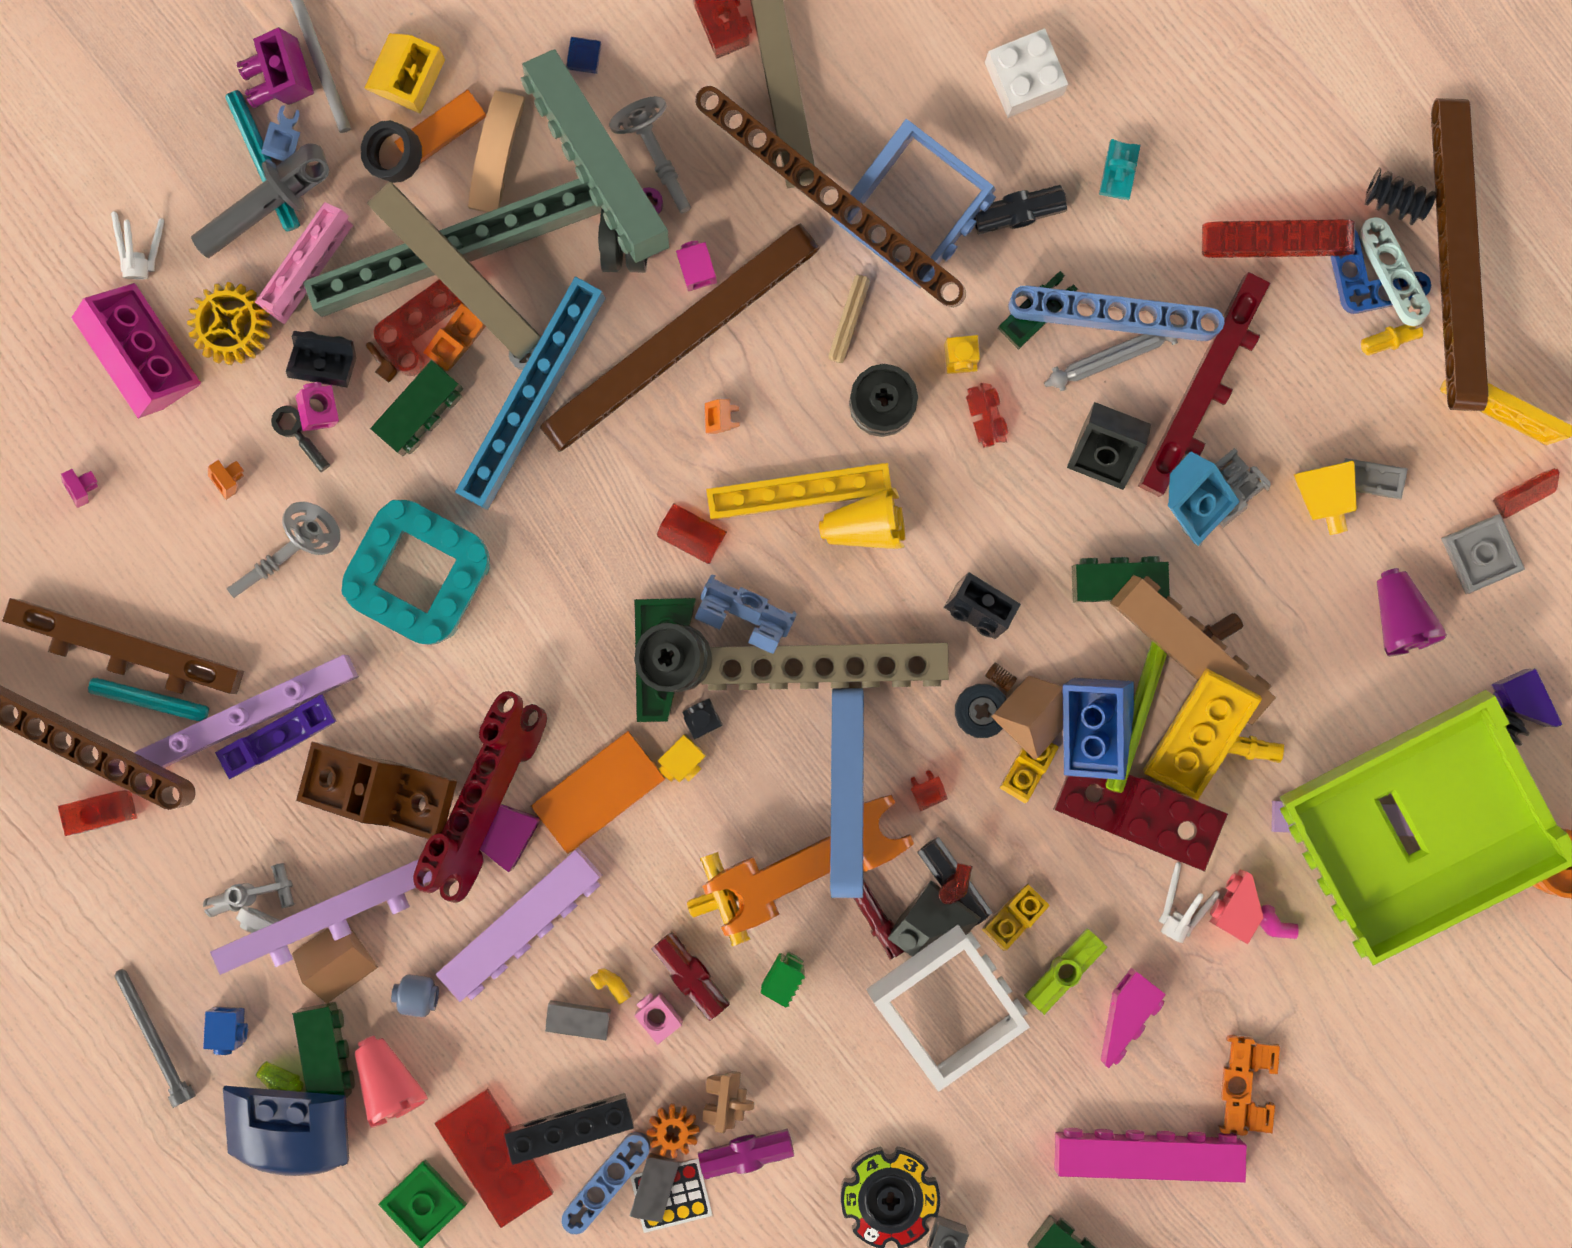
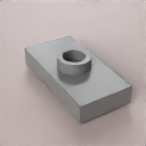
[1344,458,1408,500]

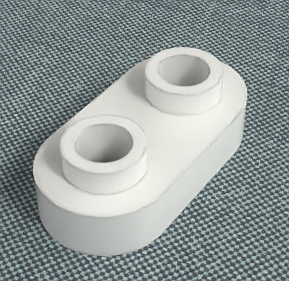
[236,906,292,944]

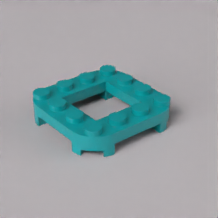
[341,500,491,645]

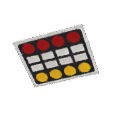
[630,1158,713,1233]

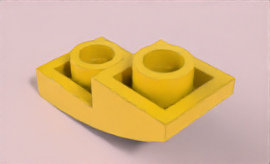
[999,742,1059,804]
[982,884,1050,951]

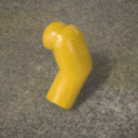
[590,968,632,1005]

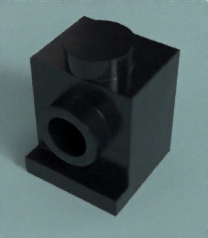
[682,698,723,740]

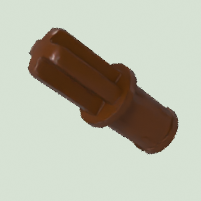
[1202,613,1244,641]

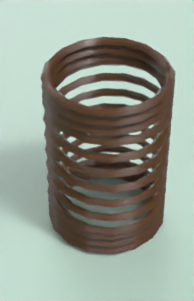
[985,662,1017,692]

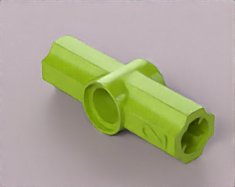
[1024,928,1108,1015]

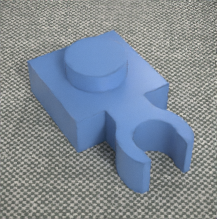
[261,105,300,161]

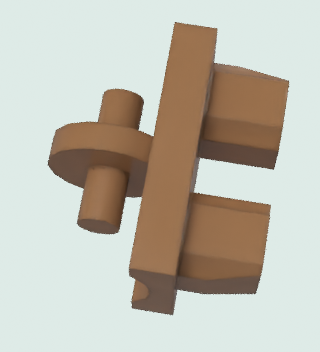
[702,1071,754,1133]

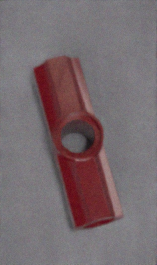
[651,931,730,1021]

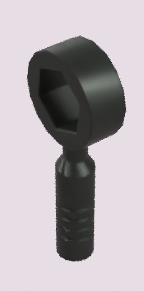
[271,406,330,472]

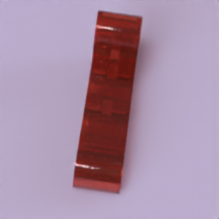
[374,279,464,376]

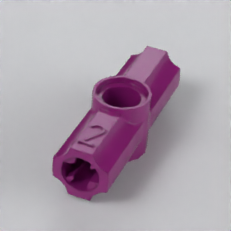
[698,1129,794,1180]

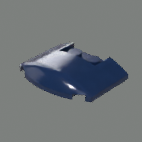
[223,1086,349,1176]

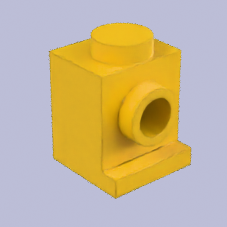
[944,335,980,374]

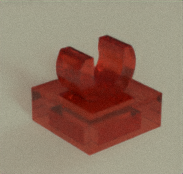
[911,770,948,812]

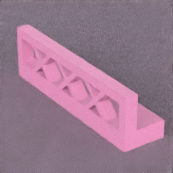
[255,202,353,324]

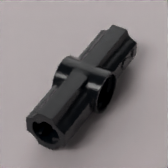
[974,185,1067,235]
[917,837,993,926]

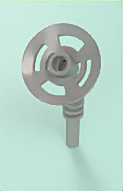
[609,96,691,213]
[226,502,340,598]

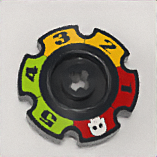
[840,1146,940,1248]

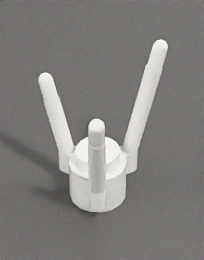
[111,211,164,280]
[1159,862,1220,943]

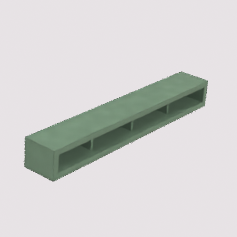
[521,49,669,263]

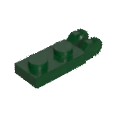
[998,271,1078,350]

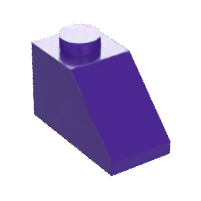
[1492,668,1563,727]

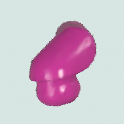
[1260,905,1299,939]

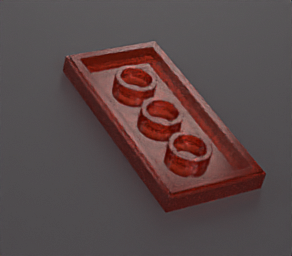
[434,1088,554,1228]

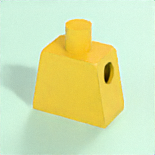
[1294,460,1357,535]

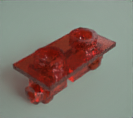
[966,383,1008,448]

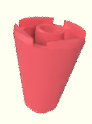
[354,1036,428,1128]

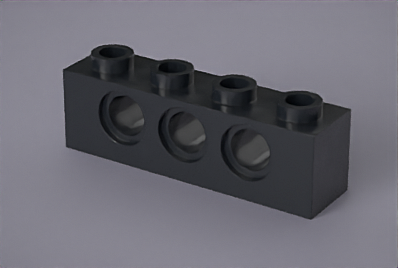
[504,1093,634,1165]

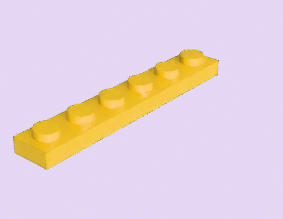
[706,463,892,520]

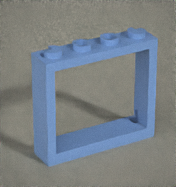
[831,119,996,288]

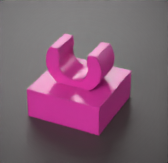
[61,469,98,508]

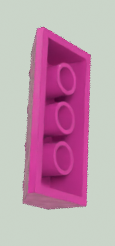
[71,283,201,419]

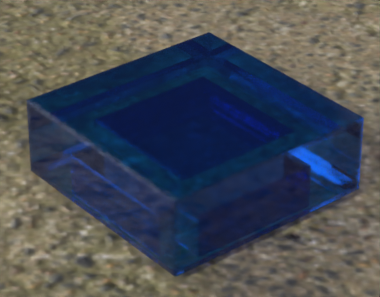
[566,37,602,74]

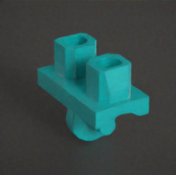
[1099,139,1141,201]

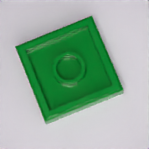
[378,1159,467,1248]

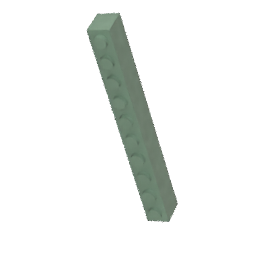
[303,179,601,317]

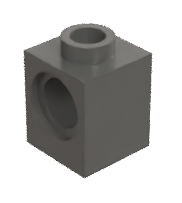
[927,1216,969,1248]

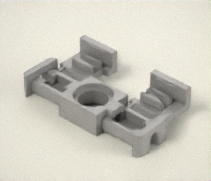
[1182,448,1271,546]

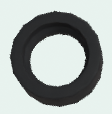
[361,120,422,183]

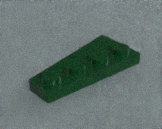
[634,598,696,722]

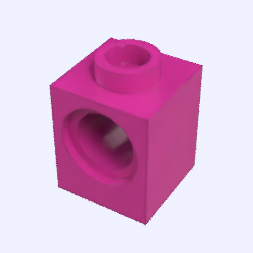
[676,241,717,292]
[296,382,339,431]

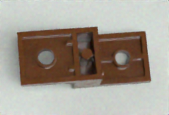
[296,741,457,839]

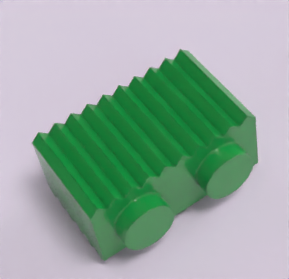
[761,952,805,1008]

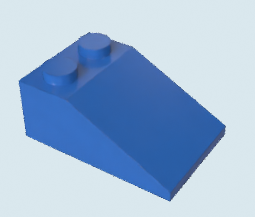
[1063,678,1134,780]

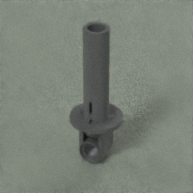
[191,143,329,258]

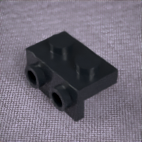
[286,331,356,388]

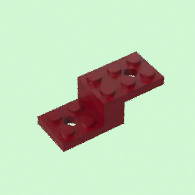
[1053,774,1228,872]

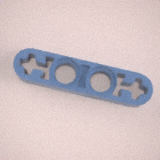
[561,1132,650,1235]

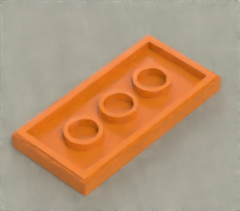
[531,731,665,854]

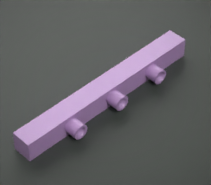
[134,655,359,776]
[210,859,432,975]

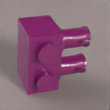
[237,27,314,108]

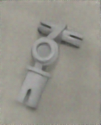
[203,863,295,917]

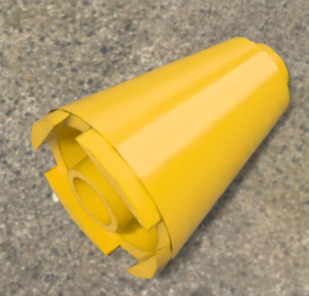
[819,488,905,549]

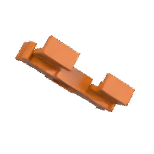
[1218,1035,1280,1136]

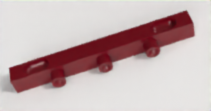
[1138,272,1270,497]

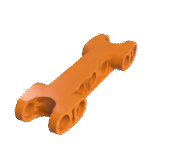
[702,794,914,936]

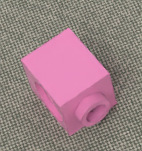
[634,992,683,1045]

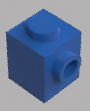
[203,1007,248,1055]

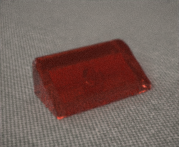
[1493,468,1560,519]
[657,503,727,564]

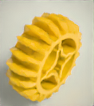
[187,282,272,365]

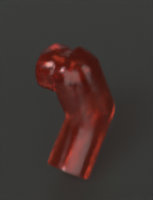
[939,863,973,904]

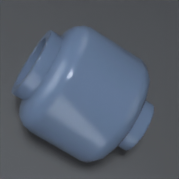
[391,974,439,1017]

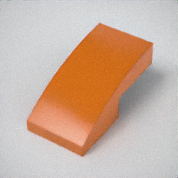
[423,304,486,371]

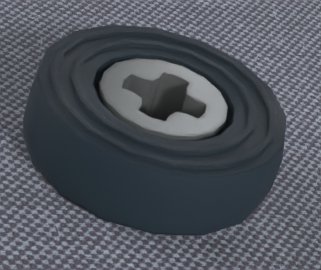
[955,684,1007,738]

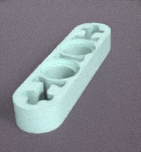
[1359,217,1430,326]

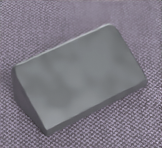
[545,1000,611,1041]
[630,1152,679,1222]

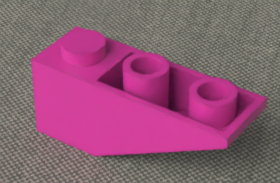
[1101,968,1166,1068]

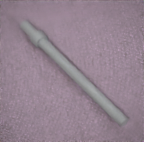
[290,0,351,133]

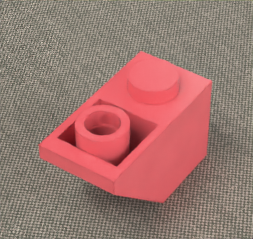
[1209,869,1264,944]

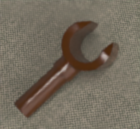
[366,342,397,383]

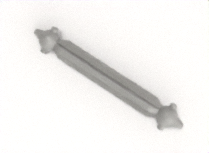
[1044,323,1184,391]

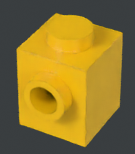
[658,734,707,783]

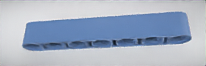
[1008,286,1224,341]
[830,688,864,898]

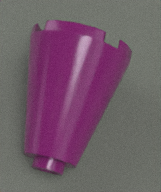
[1377,568,1447,657]

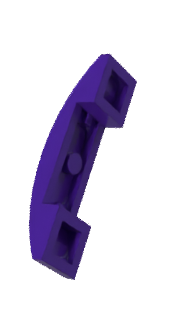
[215,694,337,779]

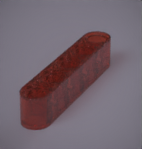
[1202,219,1355,258]

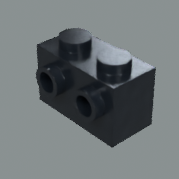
[943,572,1021,639]

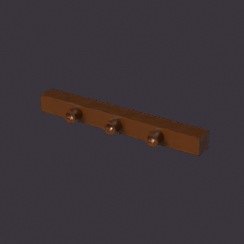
[2,598,244,694]

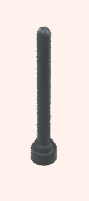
[115,969,196,1108]

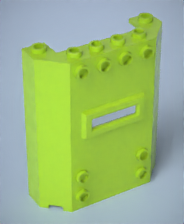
[1280,690,1572,966]

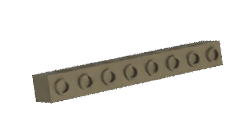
[701,643,949,691]

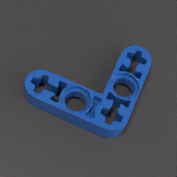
[1328,225,1431,314]

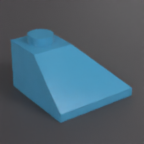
[1168,452,1240,546]

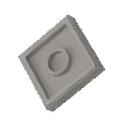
[1441,514,1525,594]

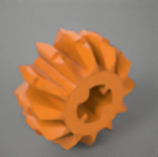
[647,1103,700,1158]

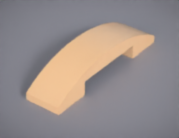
[468,90,525,212]

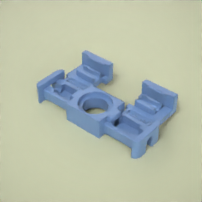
[695,575,797,654]

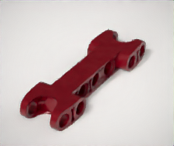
[413,691,547,903]

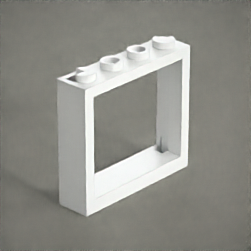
[866,925,1030,1092]

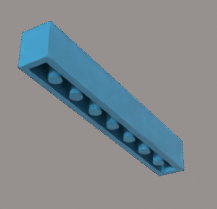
[455,276,605,510]

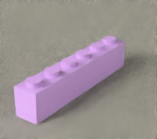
[435,848,602,1002]

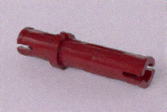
[853,878,905,960]

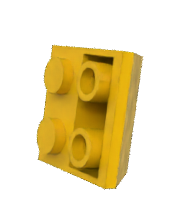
[364,33,446,114]

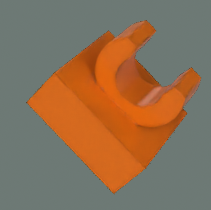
[705,399,740,434]
[208,460,244,500]

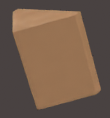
[991,676,1063,760]
[292,924,378,1003]

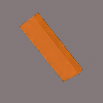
[394,89,486,164]

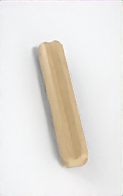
[828,275,870,363]

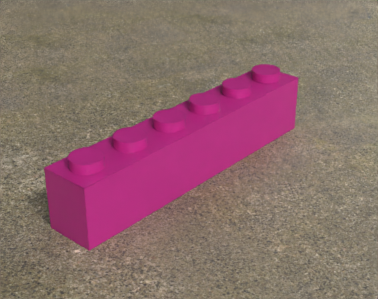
[1054,1128,1247,1183]

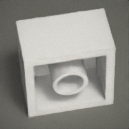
[985,28,1068,118]

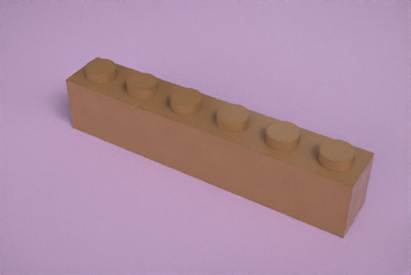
[1110,575,1276,725]

